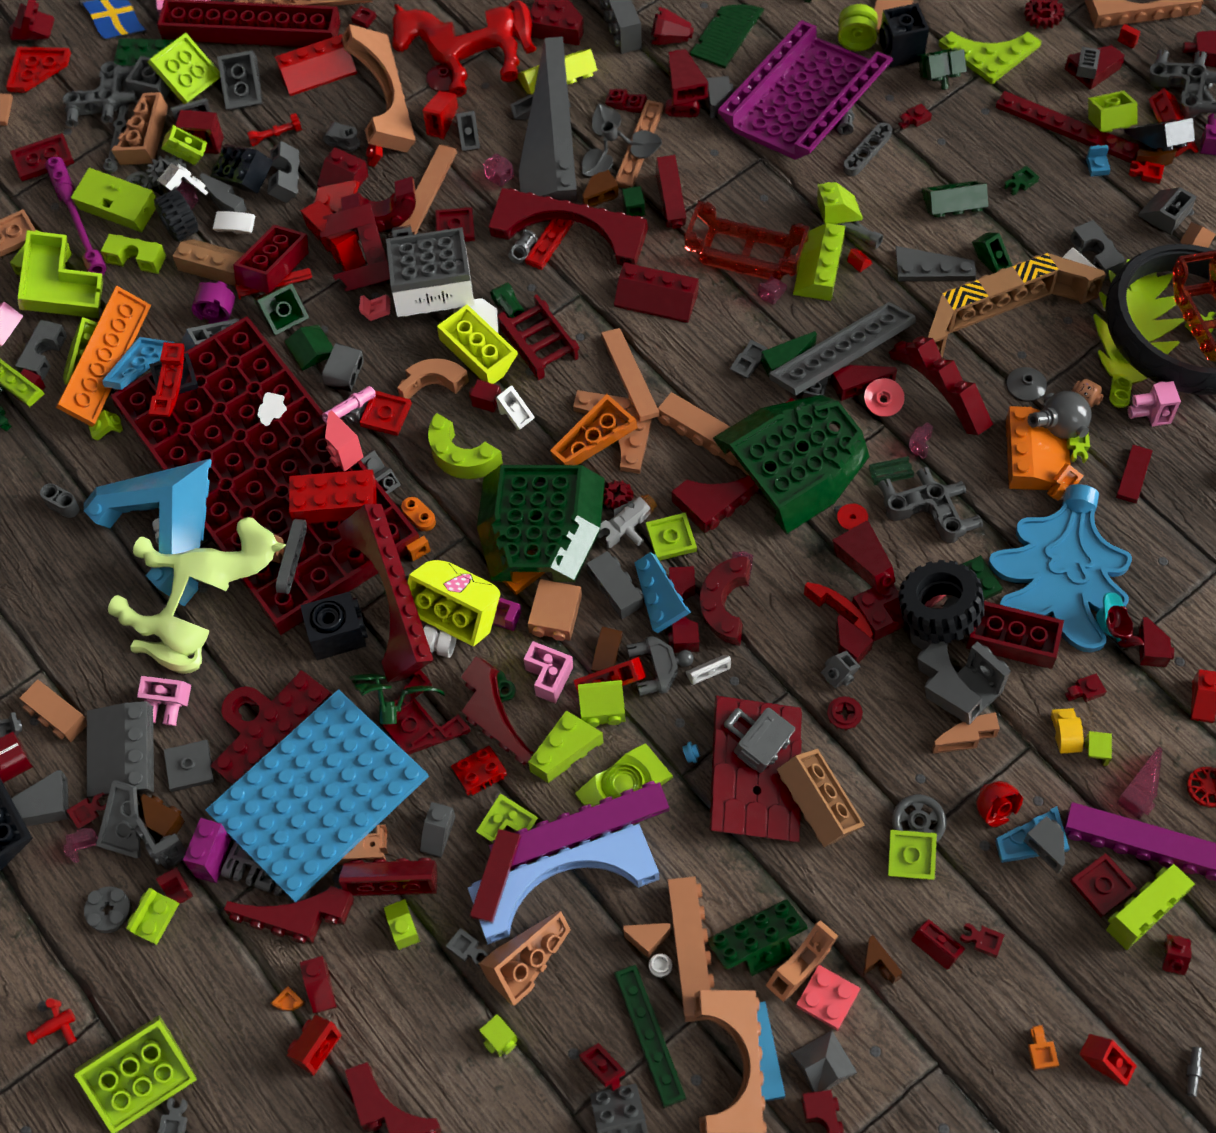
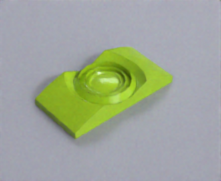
[575,743,673,807]

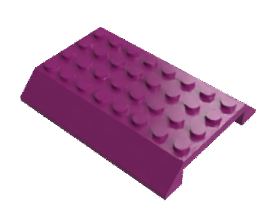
[718,20,893,160]

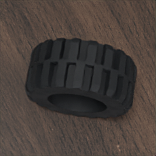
[898,560,985,644]

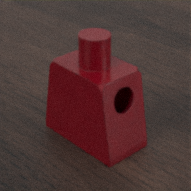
[1182,30,1216,68]

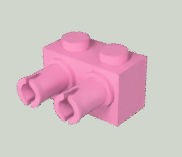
[1128,381,1181,427]
[137,676,191,726]

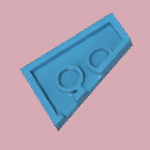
[995,806,1070,863]

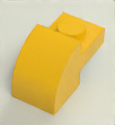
[1051,708,1083,754]

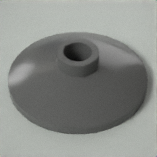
[1006,367,1047,402]

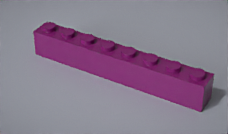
[489,781,670,870]
[1064,802,1216,881]

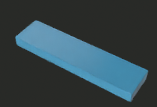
[757,1002,785,1101]

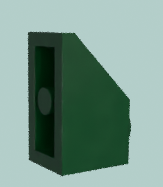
[972,233,1013,273]

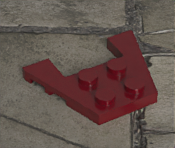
[380,670,471,755]

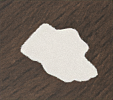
[258,392,287,426]

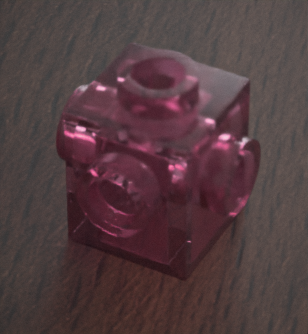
[483,153,514,187]

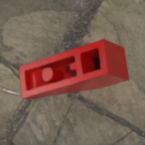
[573,657,646,695]

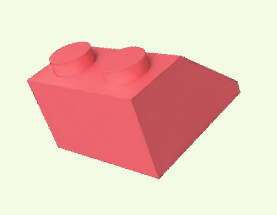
[325,410,364,472]

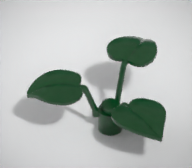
[349,674,445,724]

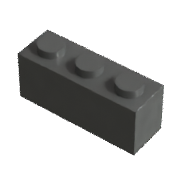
[587,551,644,619]

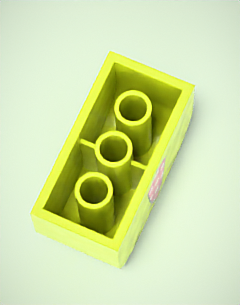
[408,560,500,647]

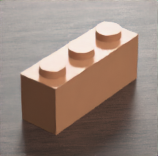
[19,680,87,742]

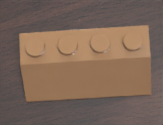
[173,239,244,286]
[777,749,865,847]

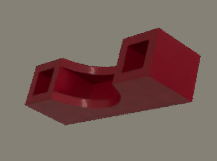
[667,566,699,653]

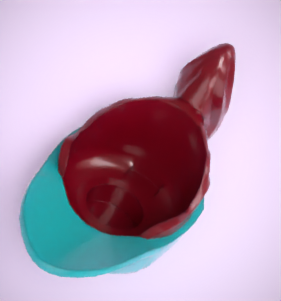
[1096,592,1144,647]

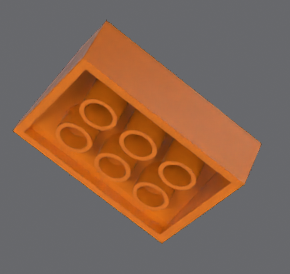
[1006,406,1071,490]

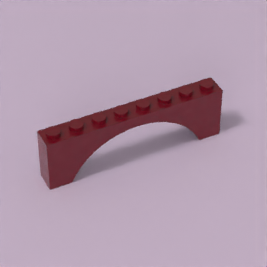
[489,188,648,265]
[672,398,807,533]
[338,504,433,682]

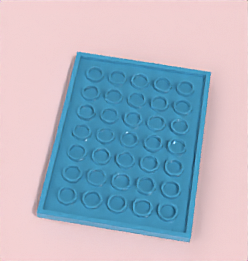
[206,689,429,902]

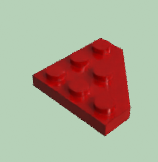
[6,47,71,92]

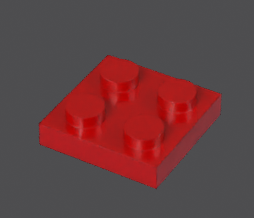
[359,390,412,436]

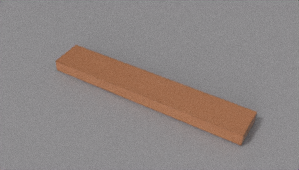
[615,100,664,189]
[398,144,457,235]
[601,328,659,421]

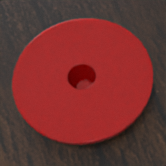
[837,503,868,530]

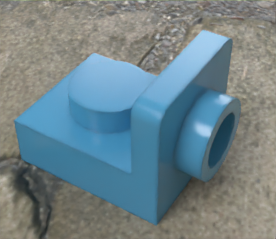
[1086,145,1110,176]

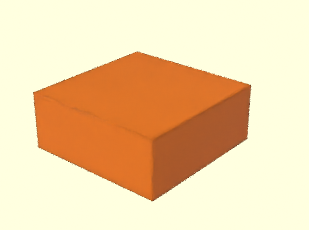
[406,536,431,561]

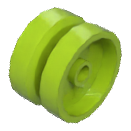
[838,4,878,51]

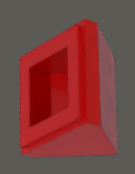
[847,248,873,273]

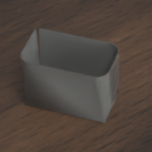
[322,343,364,392]

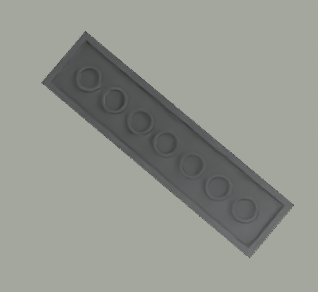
[769,302,916,396]

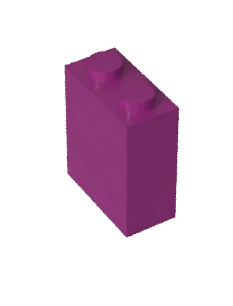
[183,818,233,884]

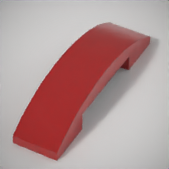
[149,342,184,417]
[804,582,873,639]

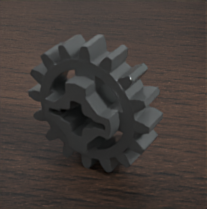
[146,155,187,191]

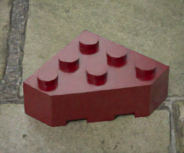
[530,0,584,46]

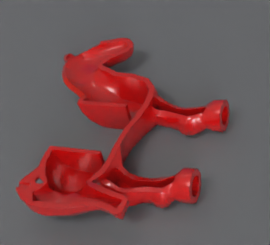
[392,0,536,98]

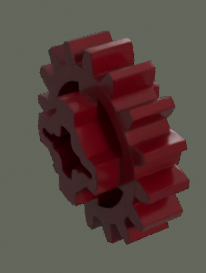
[1024,0,1065,29]

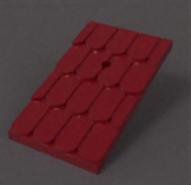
[710,696,802,842]

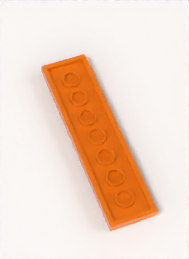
[56,285,151,427]

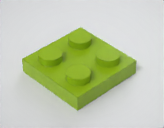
[646,513,697,561]
[888,830,937,880]

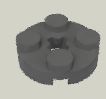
[84,886,132,933]

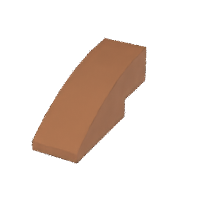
[932,712,1000,754]

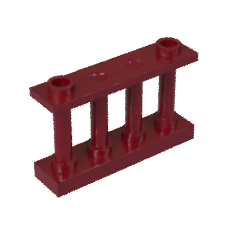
[497,294,579,380]

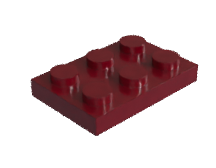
[10,133,74,182]

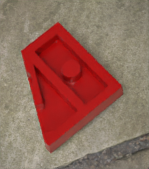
[314,180,360,213]

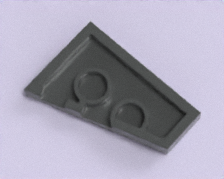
[96,780,141,859]

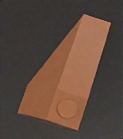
[479,911,571,1006]

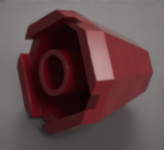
[650,7,694,45]

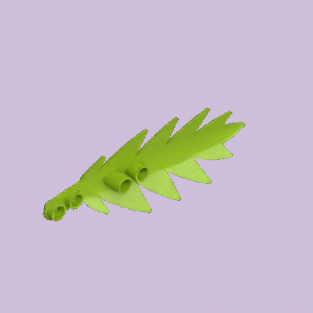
[1093,259,1186,408]

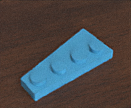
[102,337,174,390]
[634,552,691,633]

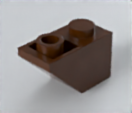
[141,794,185,839]

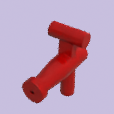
[26,998,77,1046]

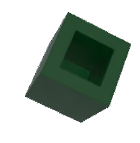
[622,186,645,216]

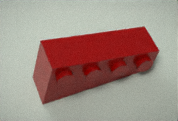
[300,200,365,272]

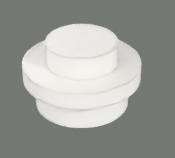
[649,954,672,977]

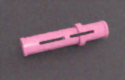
[322,386,376,424]

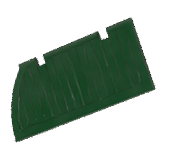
[689,4,764,68]

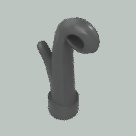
[822,221,883,249]

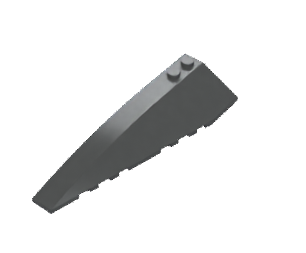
[519,37,577,201]

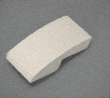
[213,211,255,234]

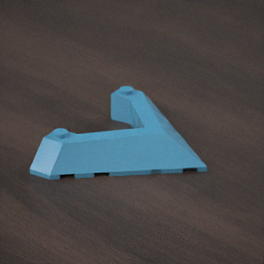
[84,459,212,606]

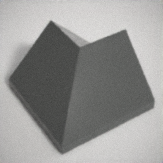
[791,1031,857,1092]

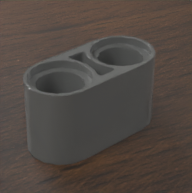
[40,483,80,518]

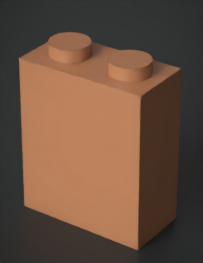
[528,579,582,641]

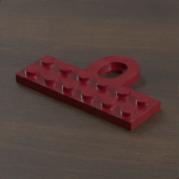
[211,670,332,785]

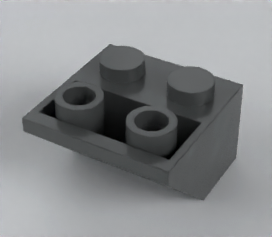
[1138,187,1197,235]

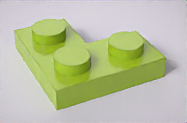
[476,793,538,842]

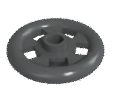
[892,794,947,843]

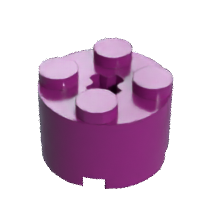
[191,281,236,324]

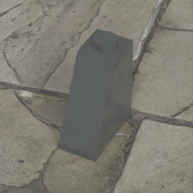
[12,770,69,826]

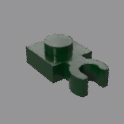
[1004,166,1039,195]

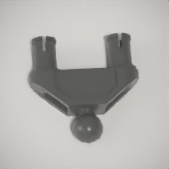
[626,636,694,696]

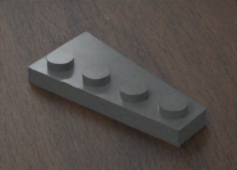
[895,246,976,282]

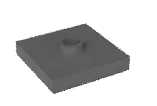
[164,740,215,792]

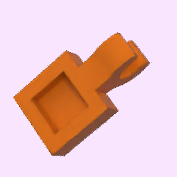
[1047,463,1084,501]
[1028,1025,1059,1071]

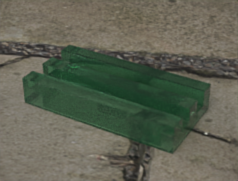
[868,456,914,485]

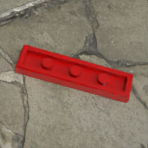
[525,219,575,270]

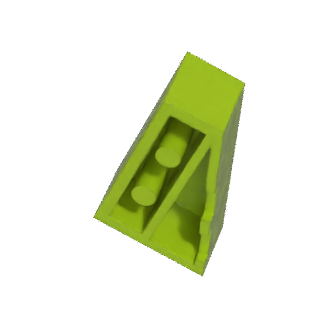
[528,710,604,783]

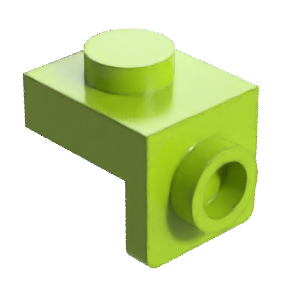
[89,410,123,441]

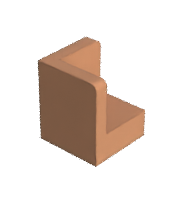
[1180,222,1216,248]

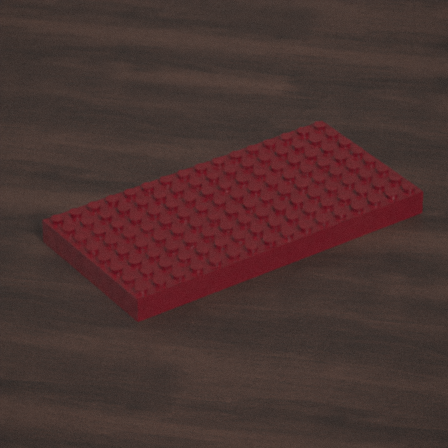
[110,316,419,635]

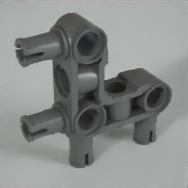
[1150,50,1216,118]
[63,61,137,127]
[878,467,983,543]

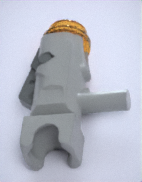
[597,494,657,548]

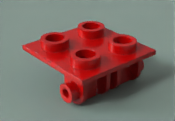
[451,746,507,796]

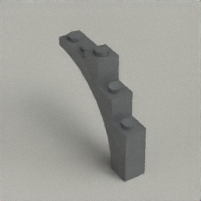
[910,596,983,725]

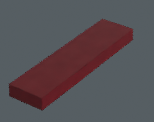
[470,829,521,924]

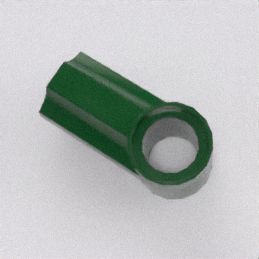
[490,282,524,318]

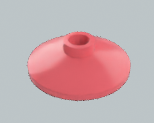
[864,378,905,417]

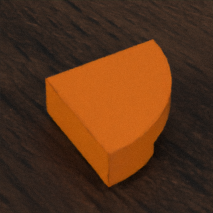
[271,986,305,1011]

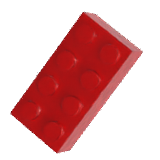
[289,469,377,524]

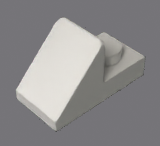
[495,385,535,430]

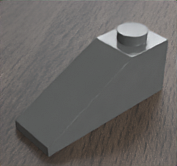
[180,318,239,352]

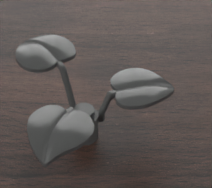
[582,104,662,177]

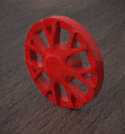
[1187,767,1216,808]

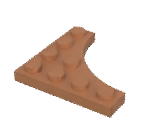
[573,390,653,474]

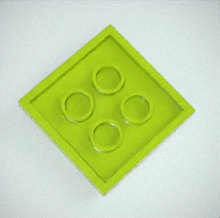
[147,33,221,104]

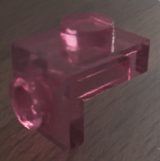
[909,422,933,459]
[64,828,98,863]

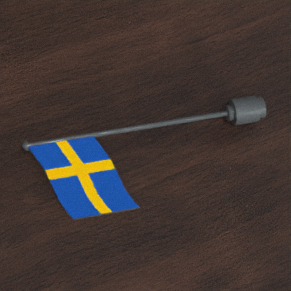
[79,0,146,40]

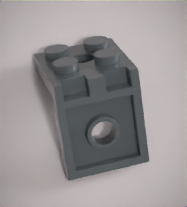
[957,641,1011,713]

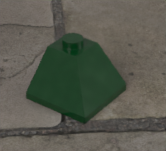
[254,283,309,335]

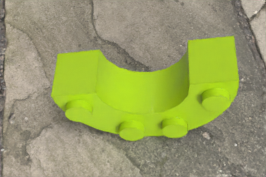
[428,413,503,479]

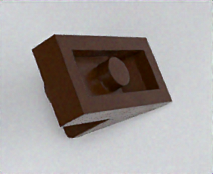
[863,935,903,984]

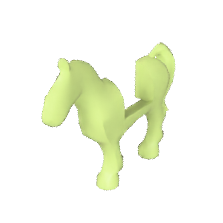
[108,517,286,674]

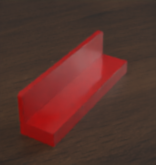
[1148,88,1199,157]

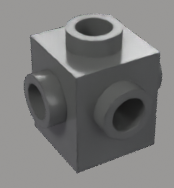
[821,651,861,688]

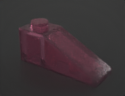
[1117,747,1162,820]

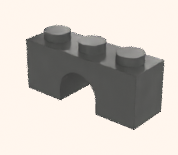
[267,141,300,203]
[1070,220,1125,280]
[16,320,67,381]

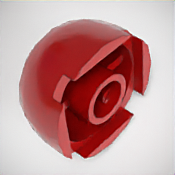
[976,781,1023,827]

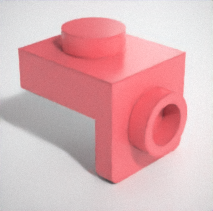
[359,295,390,321]

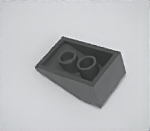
[217,50,262,110]

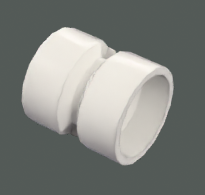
[423,624,457,658]

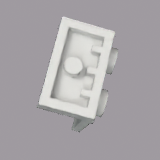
[158,163,208,195]

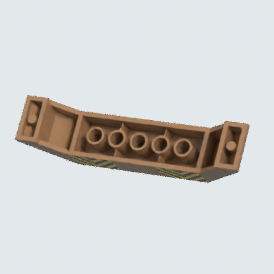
[928,253,1106,358]

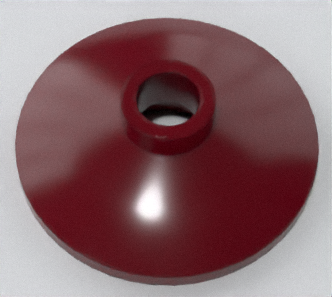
[426,64,453,92]

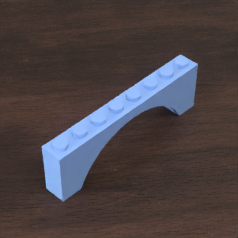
[468,824,659,944]

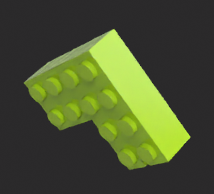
[18,230,103,318]

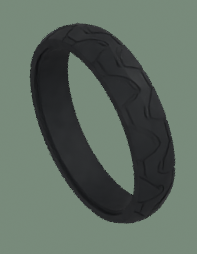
[1105,244,1216,395]

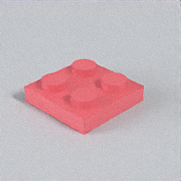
[796,965,861,1031]

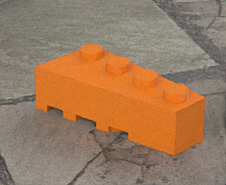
[550,394,638,465]

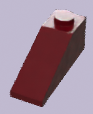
[831,365,897,401]

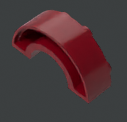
[341,176,416,232]
[700,557,751,646]

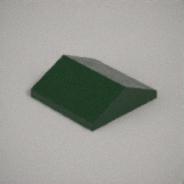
[284,325,333,371]

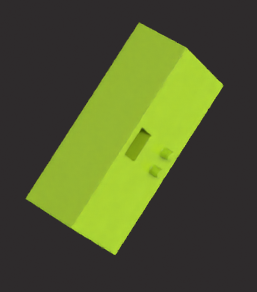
[71,168,157,233]

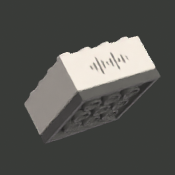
[386,227,475,317]

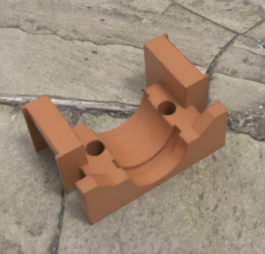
[336,825,389,865]

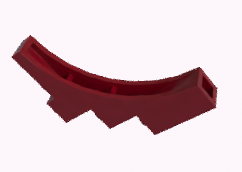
[889,336,993,435]

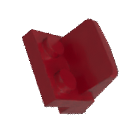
[8,0,54,40]

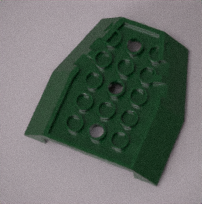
[713,395,870,535]
[477,465,605,582]

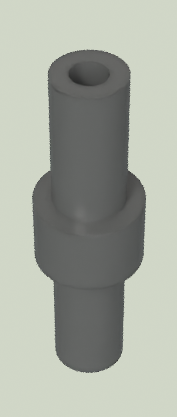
[1186,1047,1202,1097]

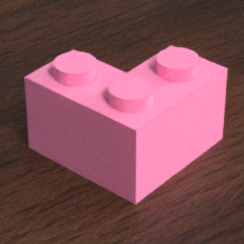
[524,641,573,704]

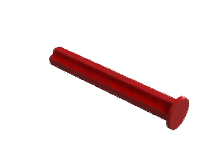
[235,268,312,300]

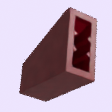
[1064,45,1125,90]

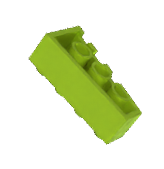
[1106,864,1195,950]

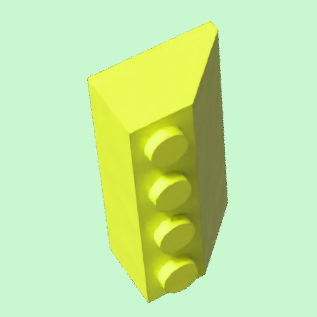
[518,49,597,94]
[437,305,518,384]

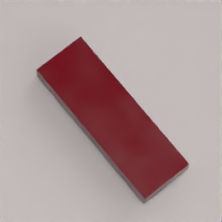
[1116,444,1153,504]

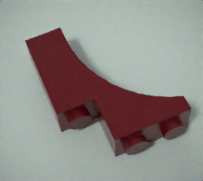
[345,1062,442,1133]

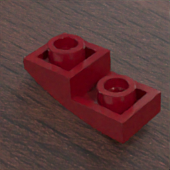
[605,89,647,113]

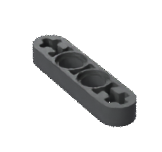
[843,123,892,176]
[276,519,307,594]

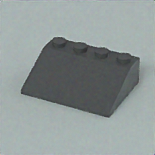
[87,701,154,798]

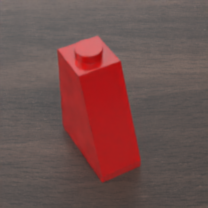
[423,91,458,139]

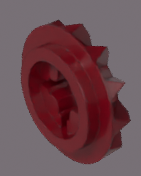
[603,479,633,510]
[827,696,863,730]

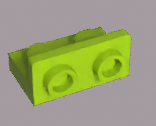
[126,888,179,945]

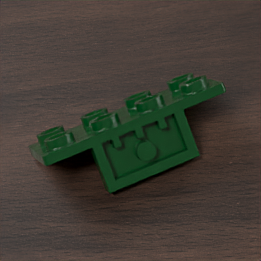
[707,899,808,976]

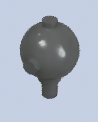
[1028,391,1092,440]

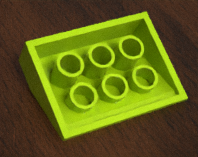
[74,1015,197,1133]

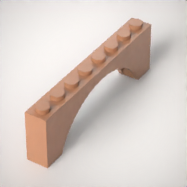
[342,24,415,153]

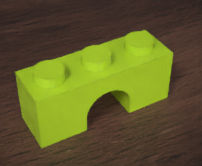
[101,234,166,274]

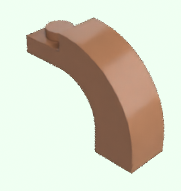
[397,359,469,399]
[766,920,838,1002]

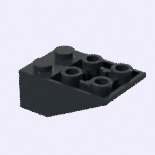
[210,144,273,194]

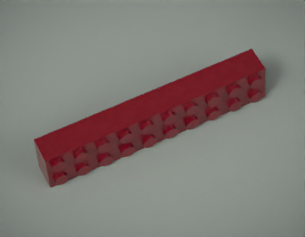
[157,0,341,47]

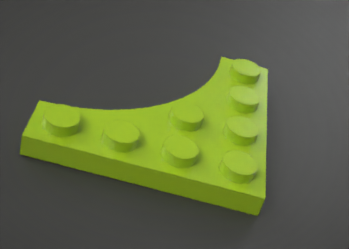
[938,31,1041,84]

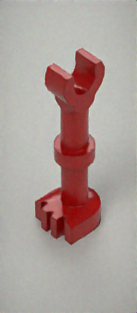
[247,113,302,146]

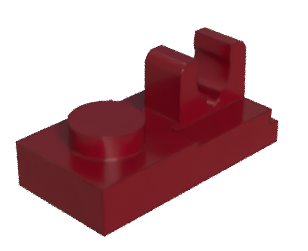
[579,1043,626,1091]

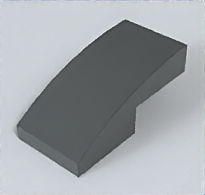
[730,340,768,379]

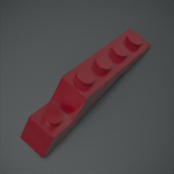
[461,656,534,765]
[224,886,354,944]

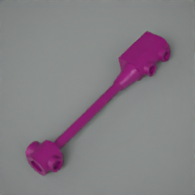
[45,157,106,276]

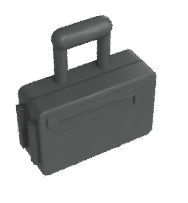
[724,708,795,773]

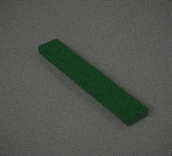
[614,965,686,1108]

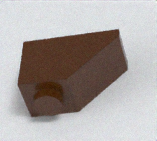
[583,169,619,208]

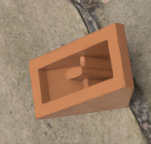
[623,923,670,958]

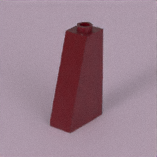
[668,49,708,105]
[655,155,687,229]
[832,521,896,592]

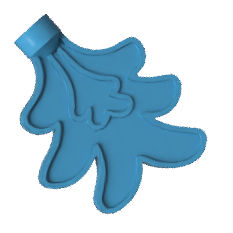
[988,484,1132,652]

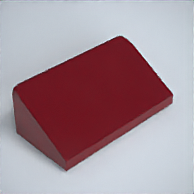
[911,919,965,970]

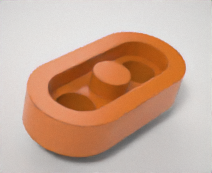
[401,497,436,531]

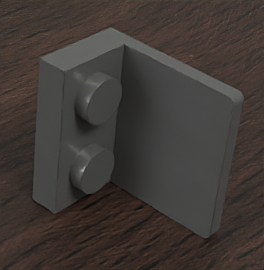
[135,817,187,870]
[590,1084,648,1133]

